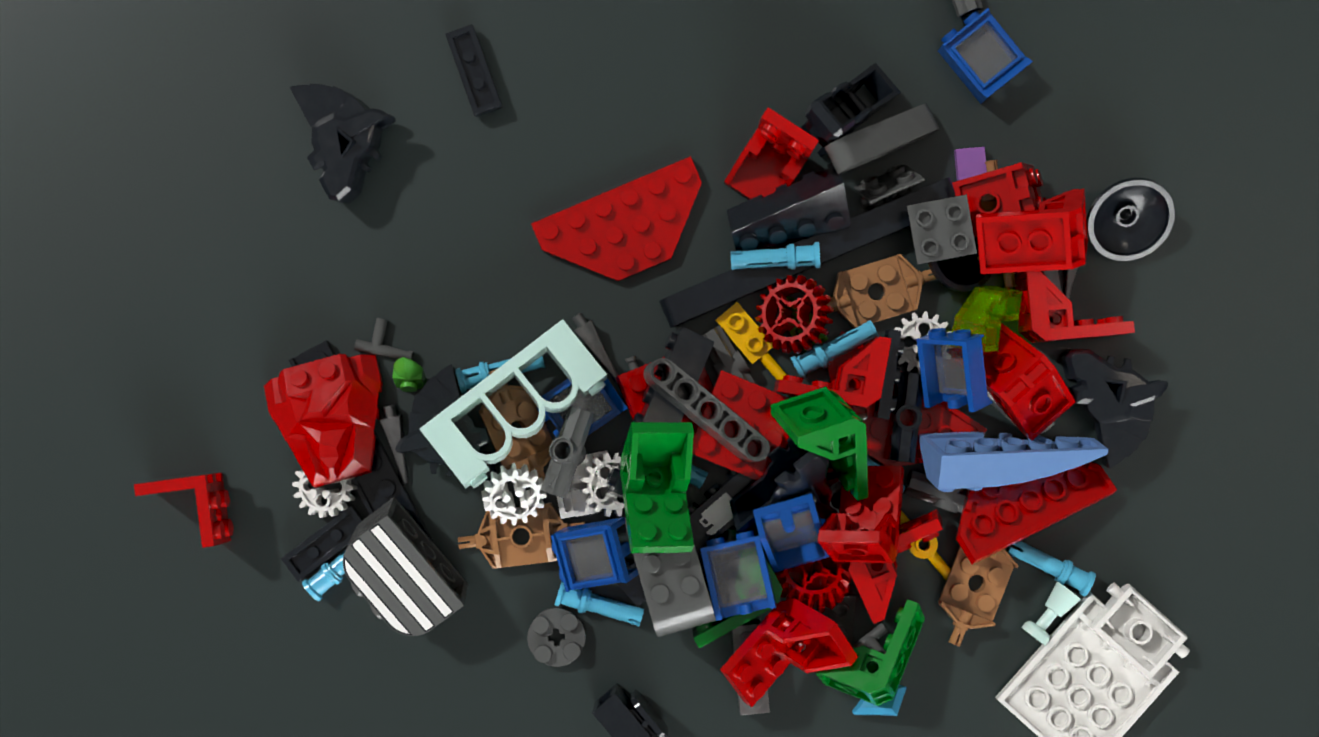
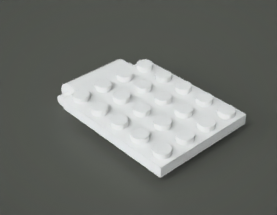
[995,582,1190,737]

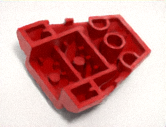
[264,354,383,488]

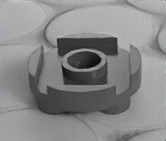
[527,607,586,667]

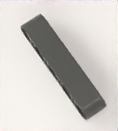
[825,103,940,175]
[644,358,770,463]

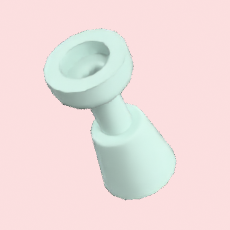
[1021,582,1081,646]

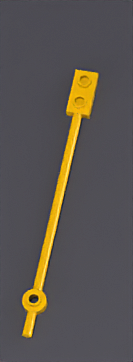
[715,302,951,580]

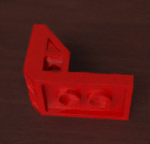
[724,107,819,200]
[976,188,1088,274]
[1014,271,1135,343]
[948,315,1076,441]
[774,336,892,408]
[818,466,904,563]
[848,509,943,624]
[720,598,858,707]

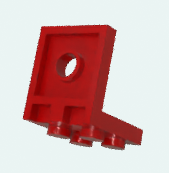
[952,162,1047,238]
[134,472,233,548]

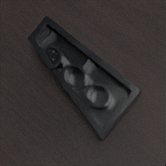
[727,163,851,251]

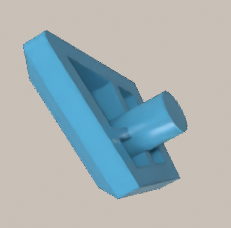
[852,684,906,716]

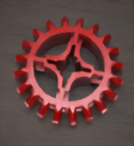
[755,275,834,354]
[772,557,852,614]

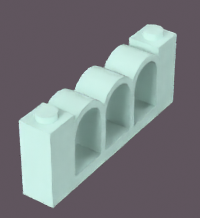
[420,319,607,489]

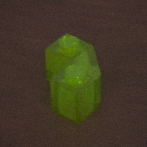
[951,286,1022,352]

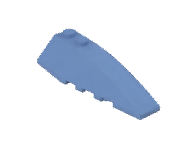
[918,432,1108,492]

